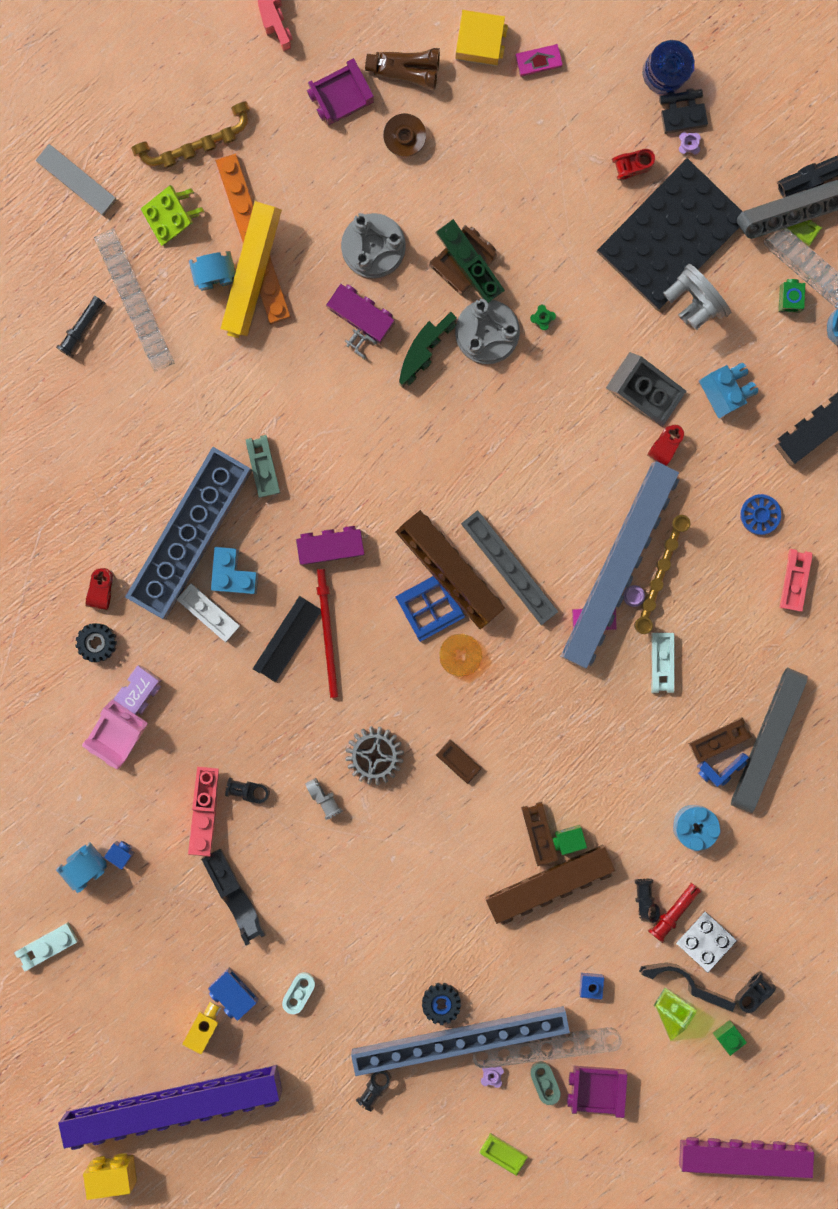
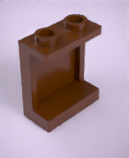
[429,225,497,296]

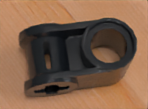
[735,971,777,1013]

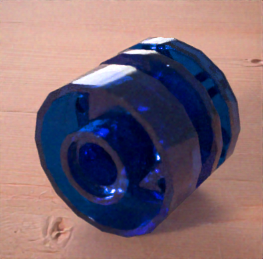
[642,40,695,95]

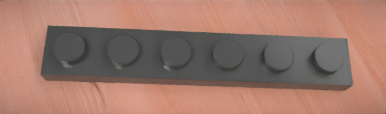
[461,510,558,625]

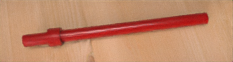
[316,569,339,698]

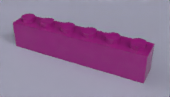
[679,1137,814,1178]

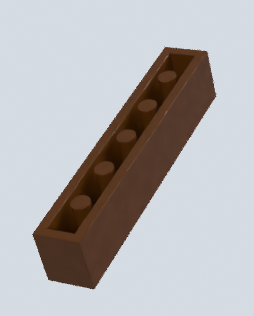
[396,510,505,630]
[485,844,616,925]

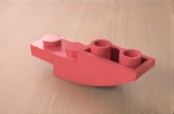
[258,0,293,52]
[188,767,219,857]

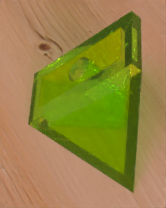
[654,988,697,1041]

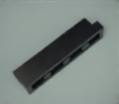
[253,596,321,682]

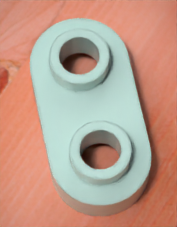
[282,972,315,1014]

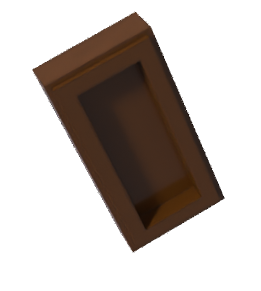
[436,739,482,784]

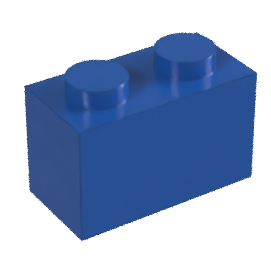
[208,967,258,1021]

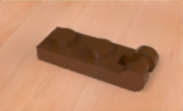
[688,717,752,763]
[521,802,558,866]

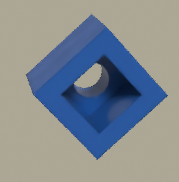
[104,841,135,870]
[579,973,604,999]

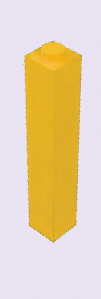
[220,201,282,338]

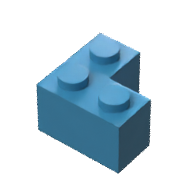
[211,547,258,594]

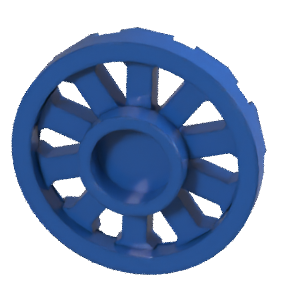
[740,494,781,535]

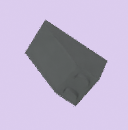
[606,352,686,427]

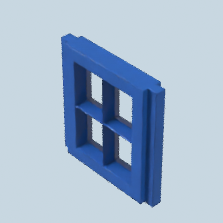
[395,576,465,642]

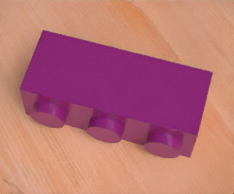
[326,284,395,344]
[296,526,365,565]

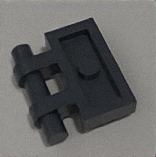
[659,88,708,134]

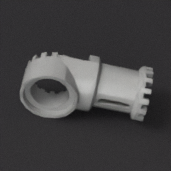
[305,778,343,820]

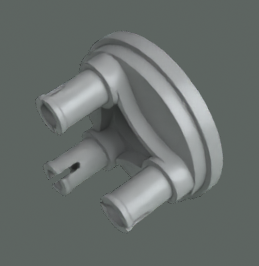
[341,213,406,279]
[663,264,732,330]
[455,299,520,364]

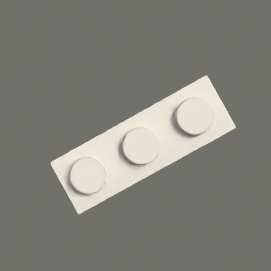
[177,584,240,642]

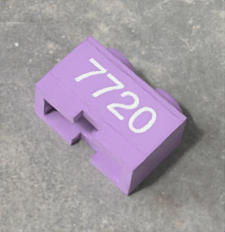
[113,665,161,715]

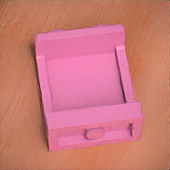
[82,699,148,769]

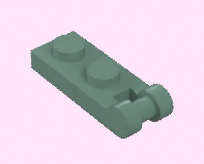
[245,435,280,498]

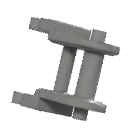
[345,329,377,360]

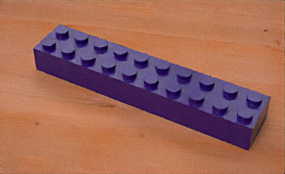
[58,1065,282,1150]

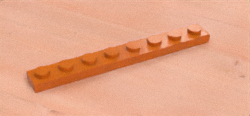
[215,153,291,324]

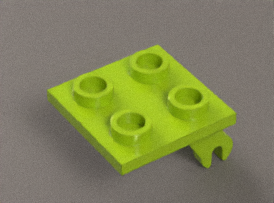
[141,185,205,246]

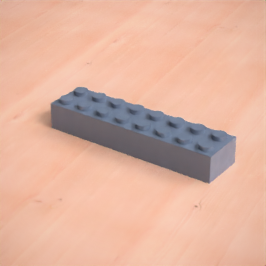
[125,447,252,619]

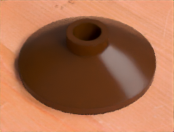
[383,113,426,157]

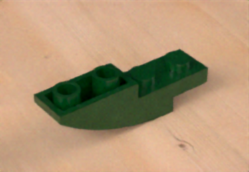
[435,219,505,303]
[399,311,457,388]

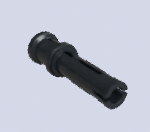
[56,296,106,358]

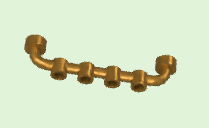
[131,101,250,168]
[634,515,691,634]

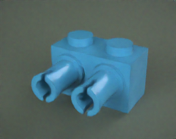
[699,363,758,419]

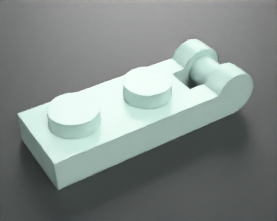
[651,633,674,693]
[14,923,78,972]

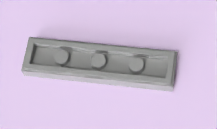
[36,144,117,216]

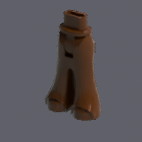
[365,48,440,91]

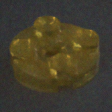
[439,634,482,677]

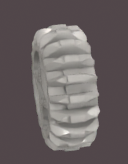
[345,726,404,785]

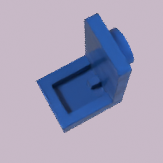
[697,753,749,787]

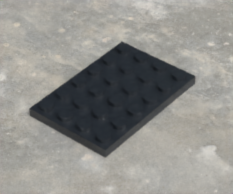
[596,158,743,311]

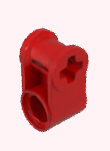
[612,149,655,181]
[647,425,684,466]
[85,568,113,610]

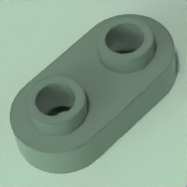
[530,1061,561,1105]

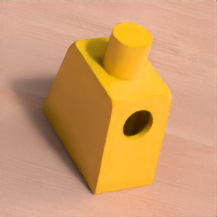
[182,1002,221,1055]

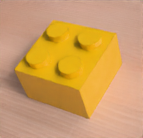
[83,1153,137,1200]

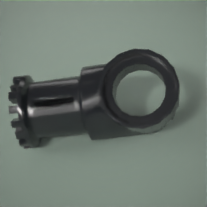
[225,777,270,804]
[635,878,660,923]
[356,1070,392,1112]

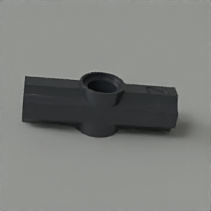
[777,155,838,198]

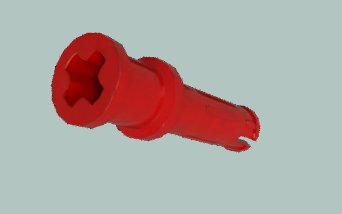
[648,883,702,943]

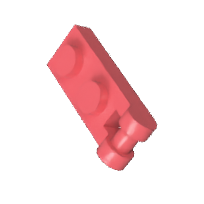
[779,548,812,612]

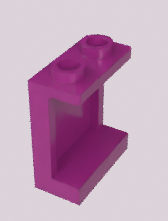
[307,58,374,126]
[567,1066,628,1118]

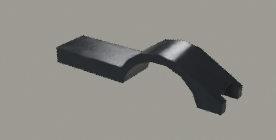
[201,849,266,946]
[639,962,736,1012]

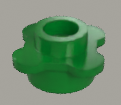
[530,304,556,330]

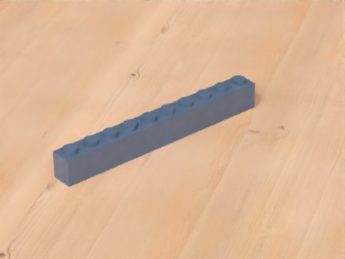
[560,461,679,669]
[351,1006,570,1076]

